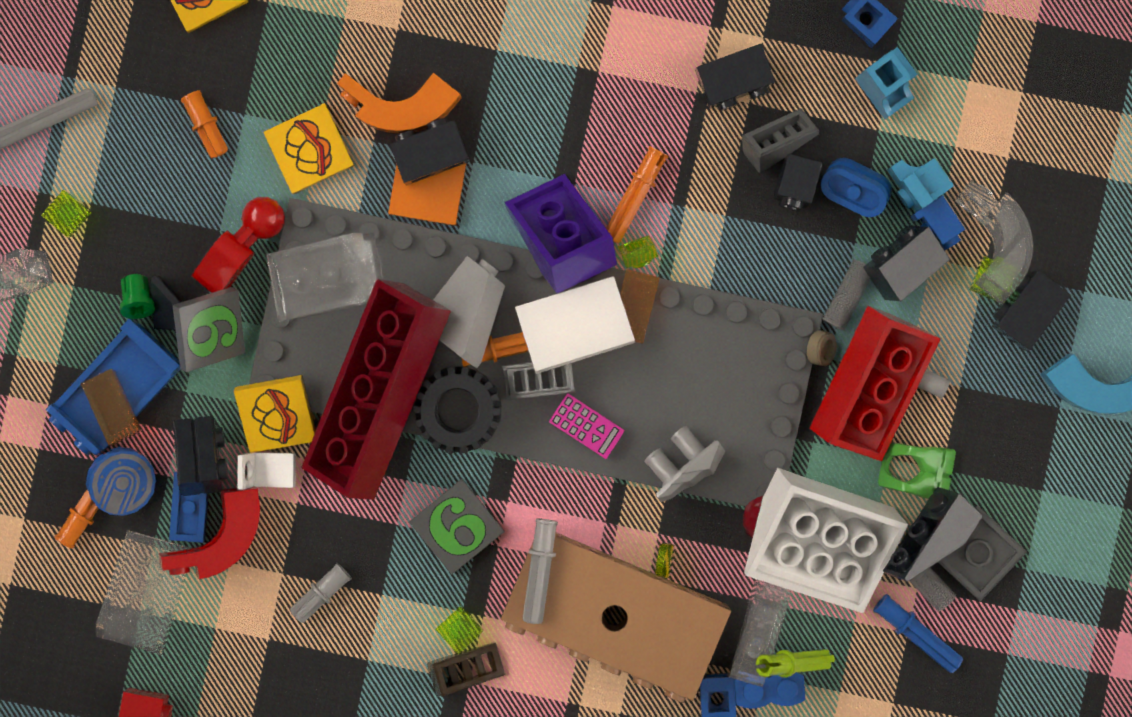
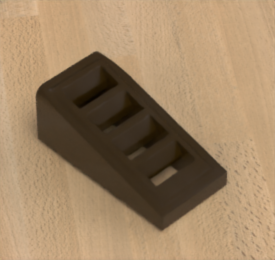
[427,642,505,697]

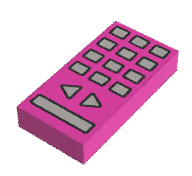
[549,393,625,459]

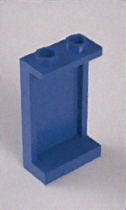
[46,319,181,456]

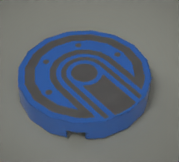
[86,447,156,516]

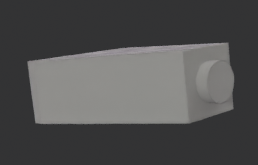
[433,256,505,368]

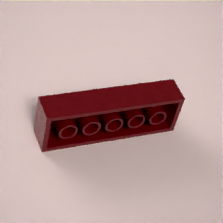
[301,279,451,500]

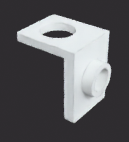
[237,452,296,490]

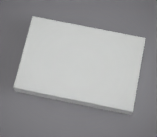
[515,276,635,374]

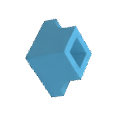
[855,47,918,119]
[887,158,954,212]

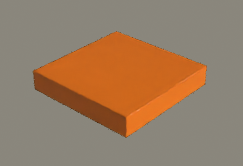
[388,163,467,226]

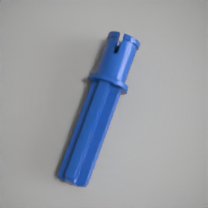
[873,594,963,673]

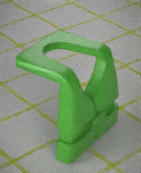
[878,442,956,499]

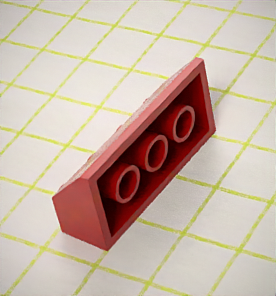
[809,305,941,461]

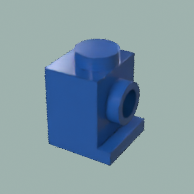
[842,0,898,48]
[910,195,966,251]
[699,673,736,717]

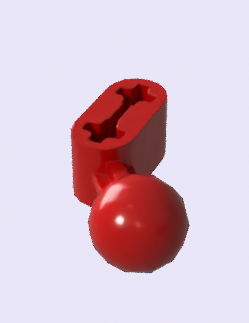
[192,197,285,293]

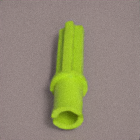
[756,649,835,678]

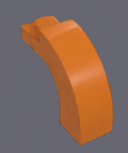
[337,73,462,134]

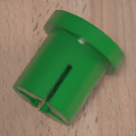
[120,274,155,319]

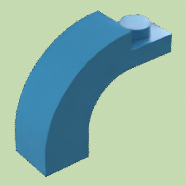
[1040,354,1132,414]

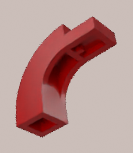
[159,486,260,579]

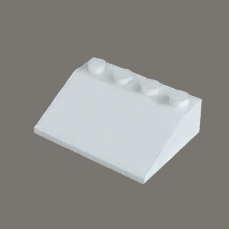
[744,468,908,613]

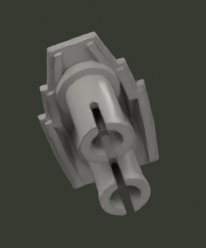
[644,426,725,502]

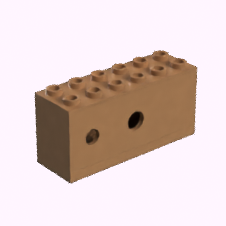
[501,532,731,703]

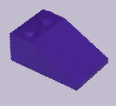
[504,174,617,294]

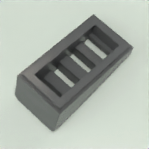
[742,108,819,173]
[503,362,575,400]

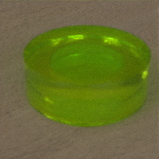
[655,543,675,578]

